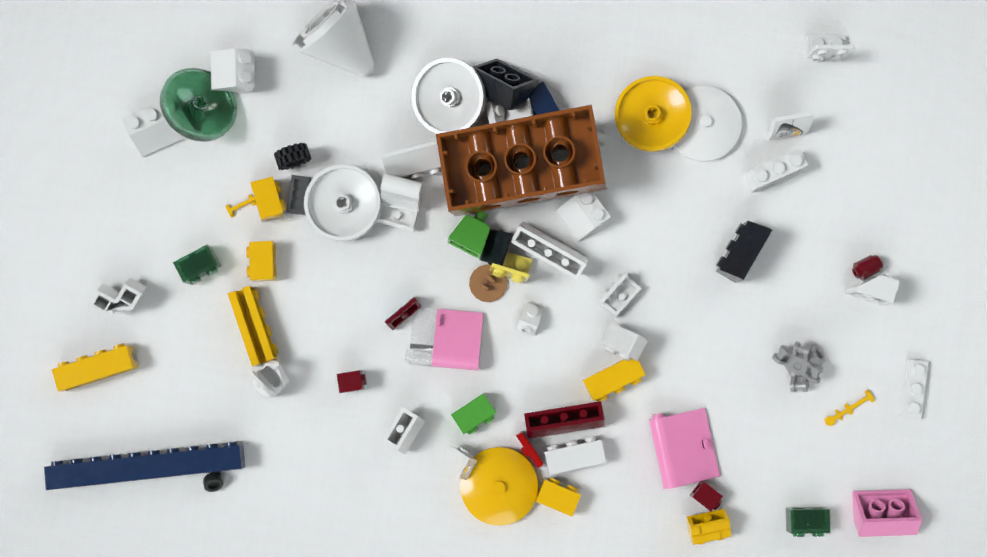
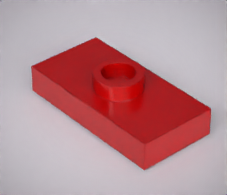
[516,431,544,468]

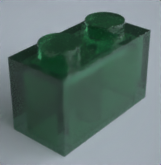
[173,244,222,285]
[786,507,830,537]

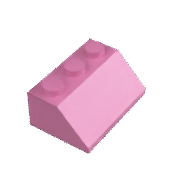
[852,489,922,537]

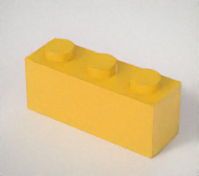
[582,358,646,402]

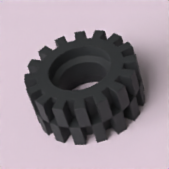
[274,143,312,170]

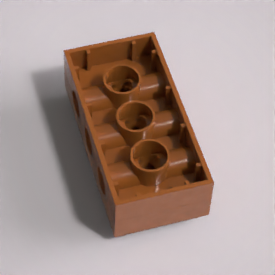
[436,105,607,216]

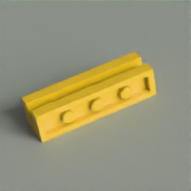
[227,286,278,366]
[51,343,138,392]

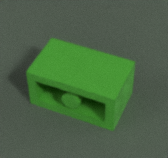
[451,393,496,435]

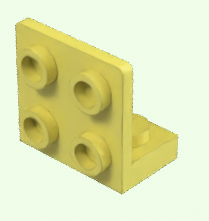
[489,252,532,284]

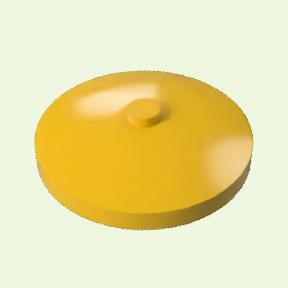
[615,76,692,152]
[460,447,538,526]

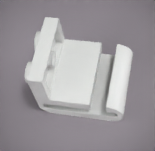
[376,174,423,231]

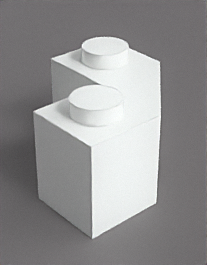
[88,277,146,315]

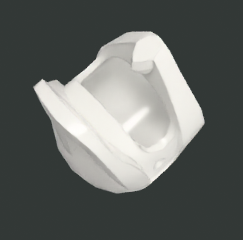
[250,360,289,398]

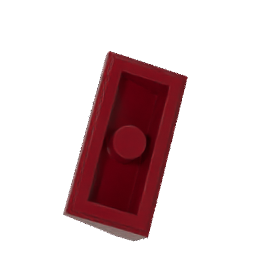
[385,297,422,330]

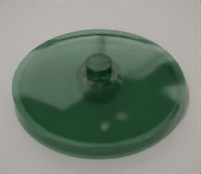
[160,68,237,142]

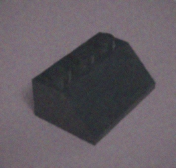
[473,59,539,110]
[716,221,772,283]

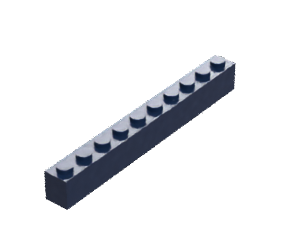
[44,441,245,490]

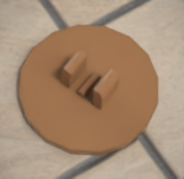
[469,264,507,302]

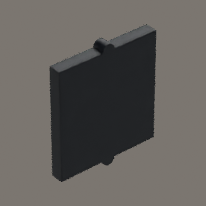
[480,229,513,266]

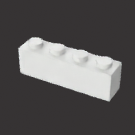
[511,222,589,280]

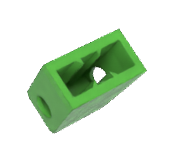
[447,212,490,259]

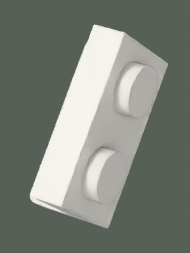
[599,272,642,317]

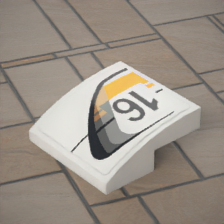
[767,112,813,140]

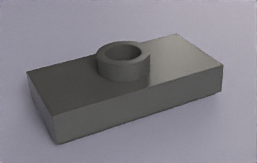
[286,175,312,216]

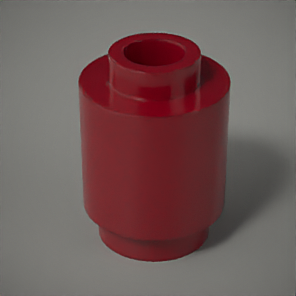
[852,255,883,280]

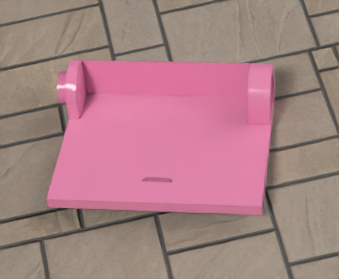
[649,408,720,489]

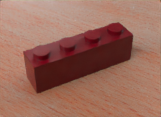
[524,401,605,439]

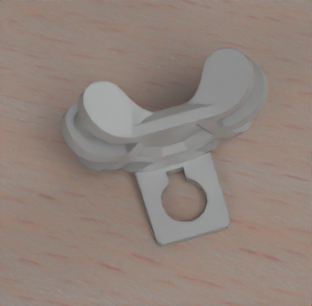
[772,342,825,392]

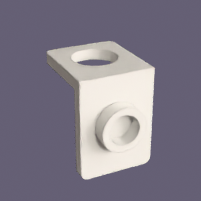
[449,446,477,480]

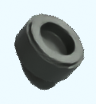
[203,472,224,492]

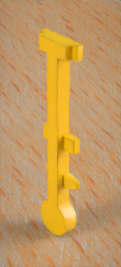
[225,194,256,218]
[824,389,875,426]

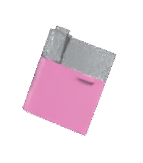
[405,307,483,371]

